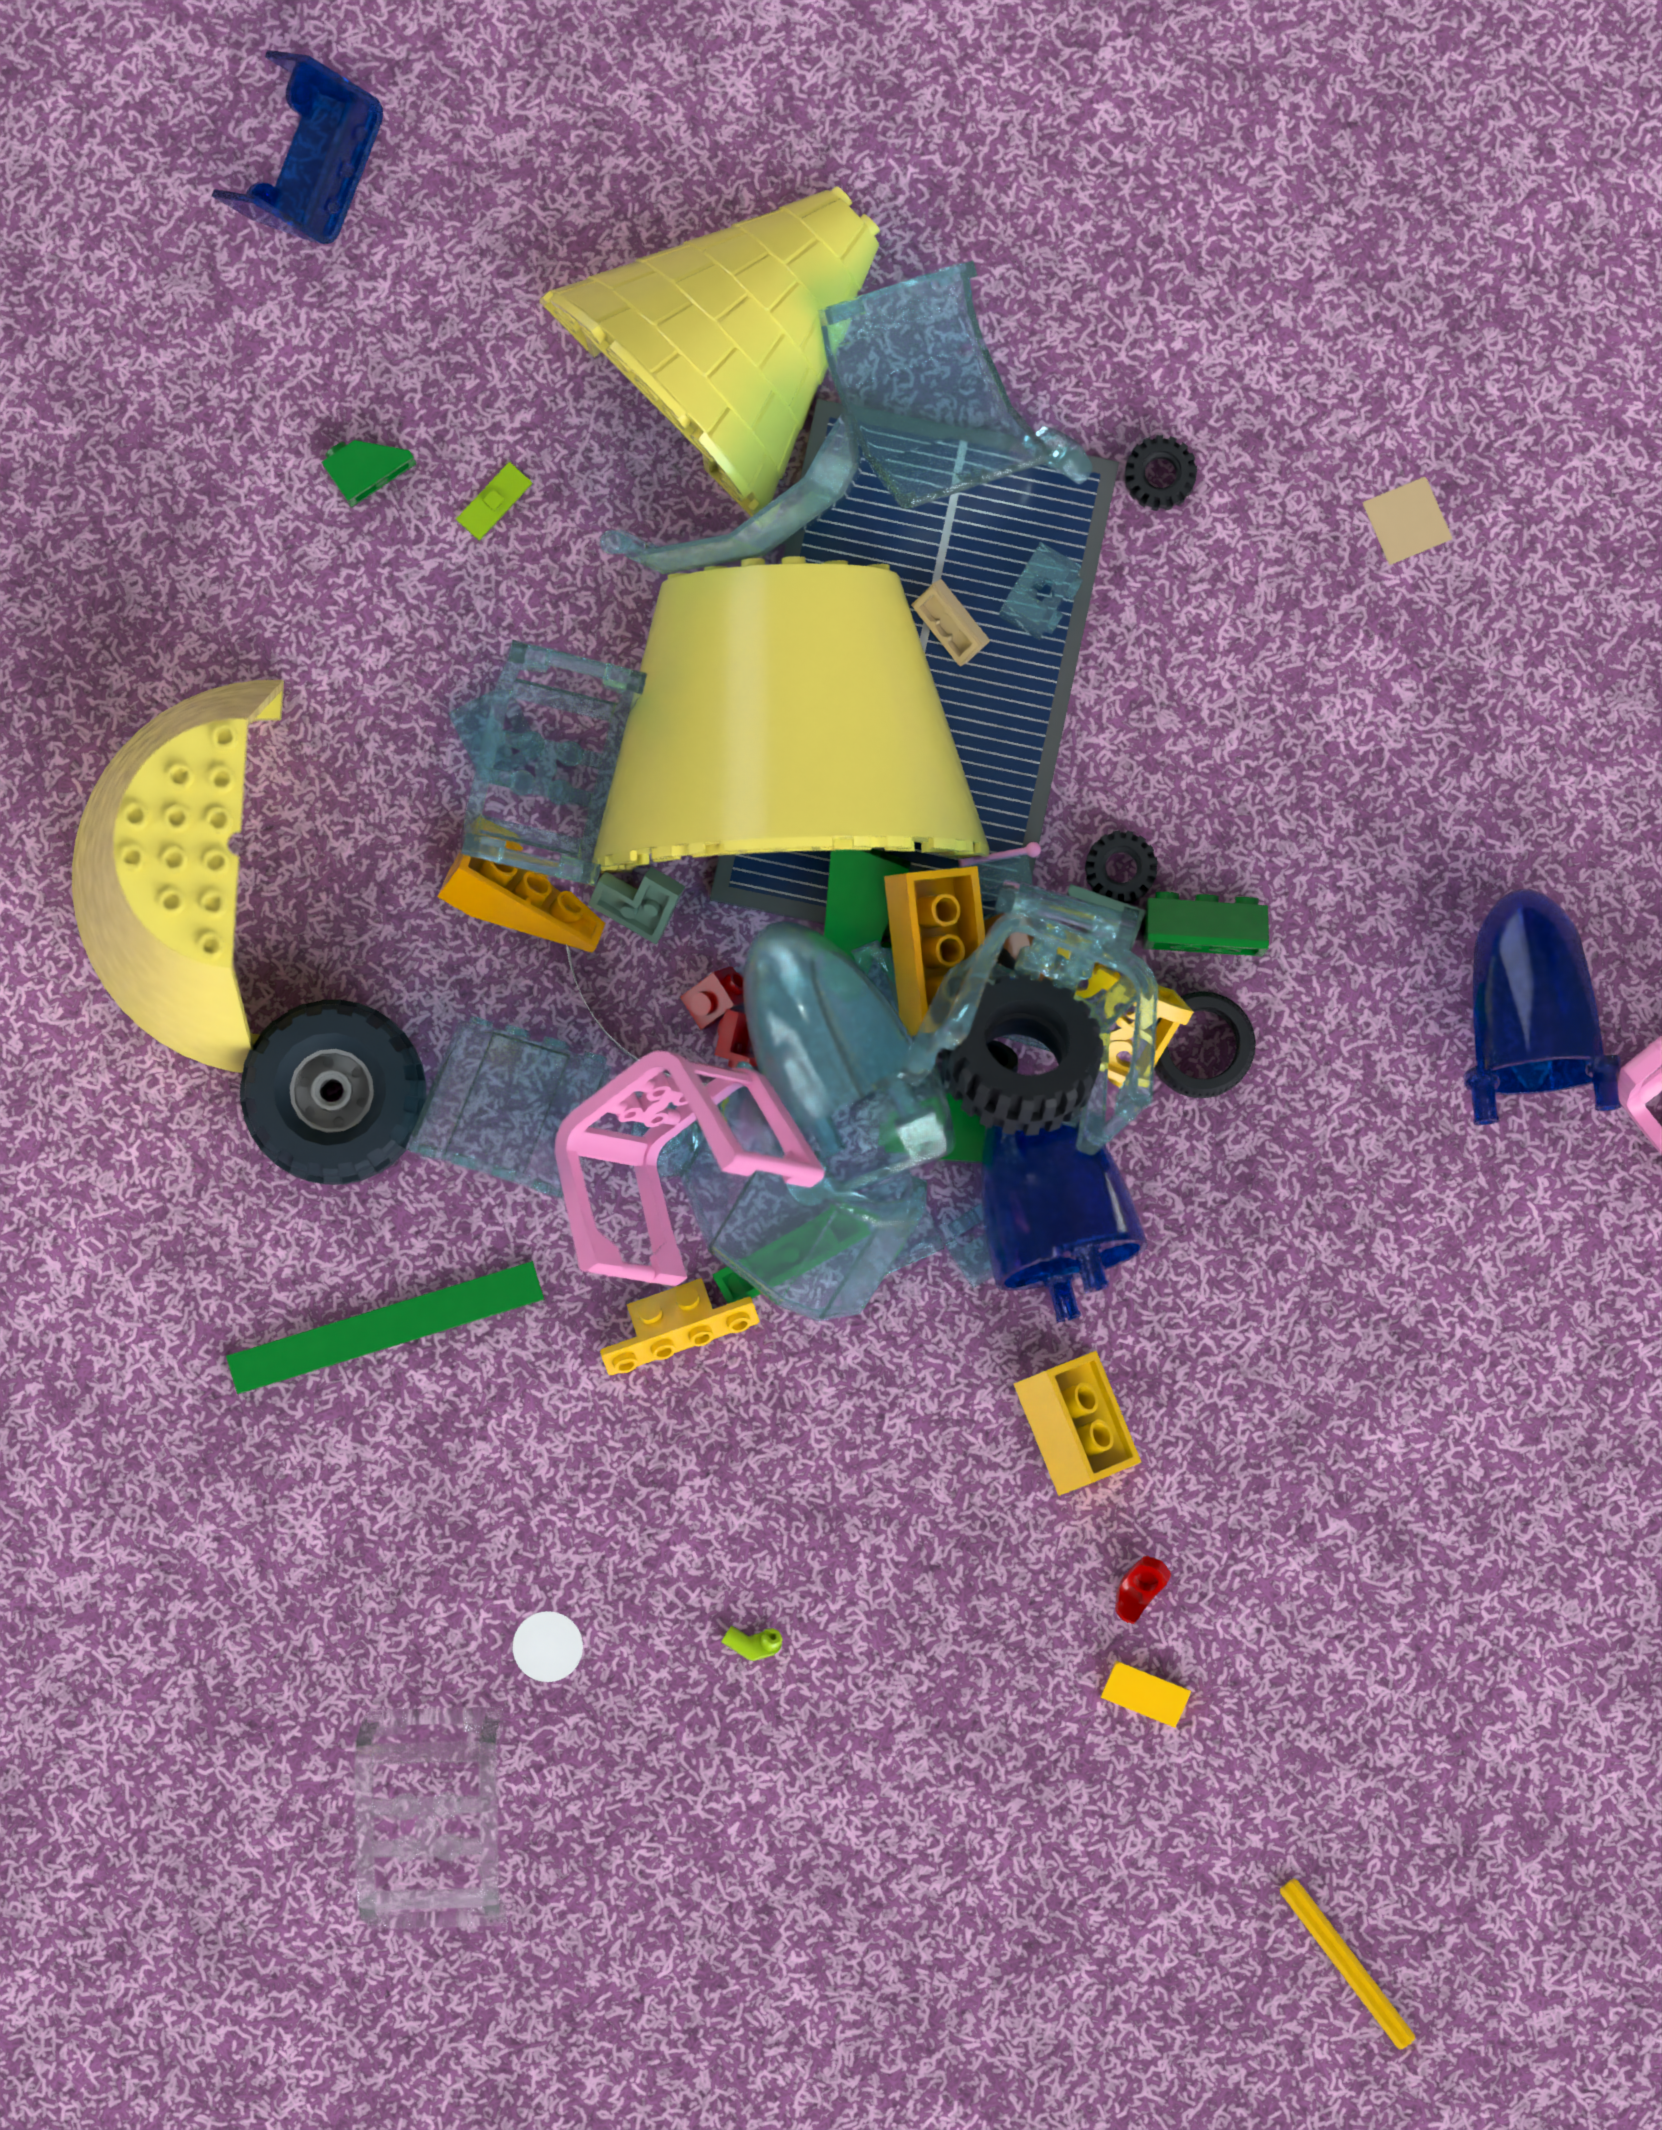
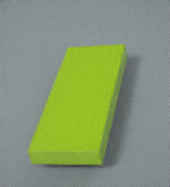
[456,462,533,541]

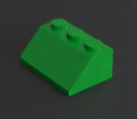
[1143,892,1269,957]

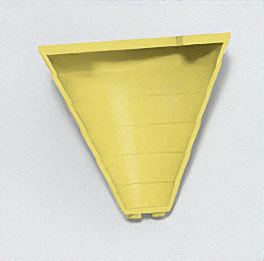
[539,186,880,525]

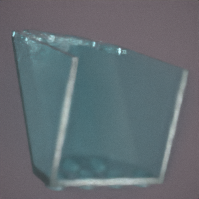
[406,1016,614,1205]

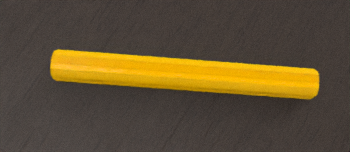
[1279,1878,1416,2050]

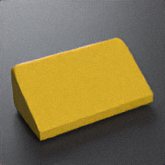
[1100,1660,1191,1728]

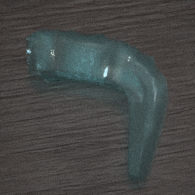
[1027,426,1093,484]

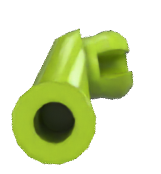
[721,1625,783,1661]

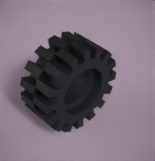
[1124,435,1197,511]
[1085,830,1158,904]

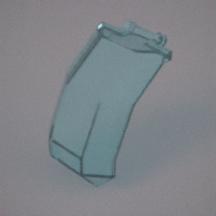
[600,413,863,574]

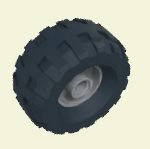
[240,999,427,1185]

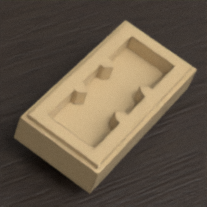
[911,579,990,667]

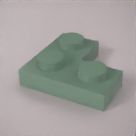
[588,867,685,945]

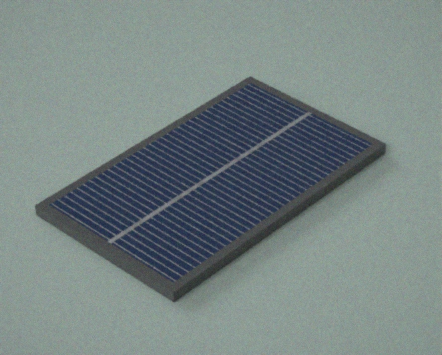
[710,399,1119,939]

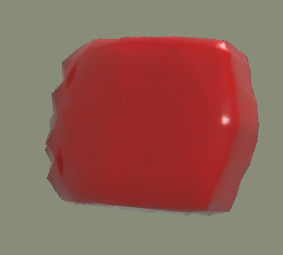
[1115,1556,1171,1624]

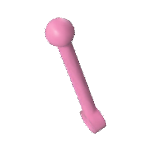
[958,842,1041,868]

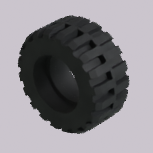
[942,974,1103,1136]

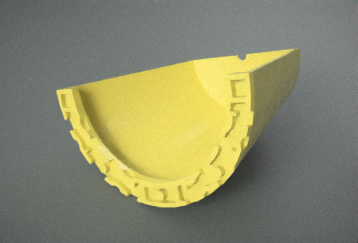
[592,556,989,874]
[72,680,284,1073]

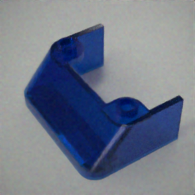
[211,50,383,244]

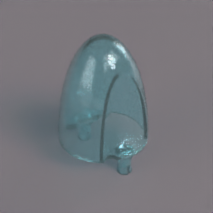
[743,922,926,1159]

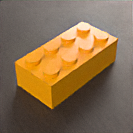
[884,866,990,1037]

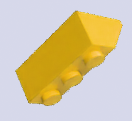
[1014,1351,1141,1496]

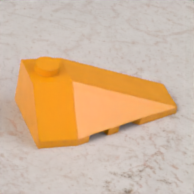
[437,819,606,953]

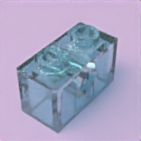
[999,542,1084,640]

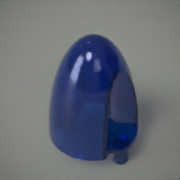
[1463,888,1622,1125]
[981,1110,1148,1323]

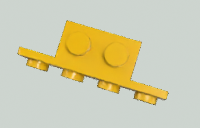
[600,1278,760,1375]

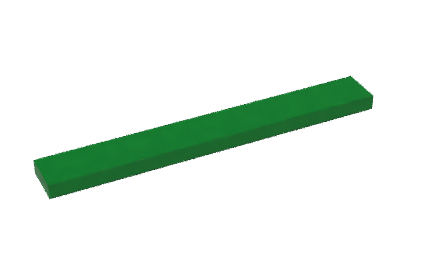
[226,1261,545,1395]

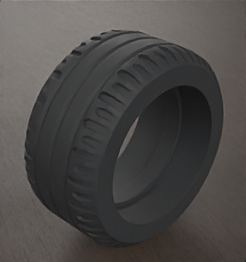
[1150,991,1256,1098]

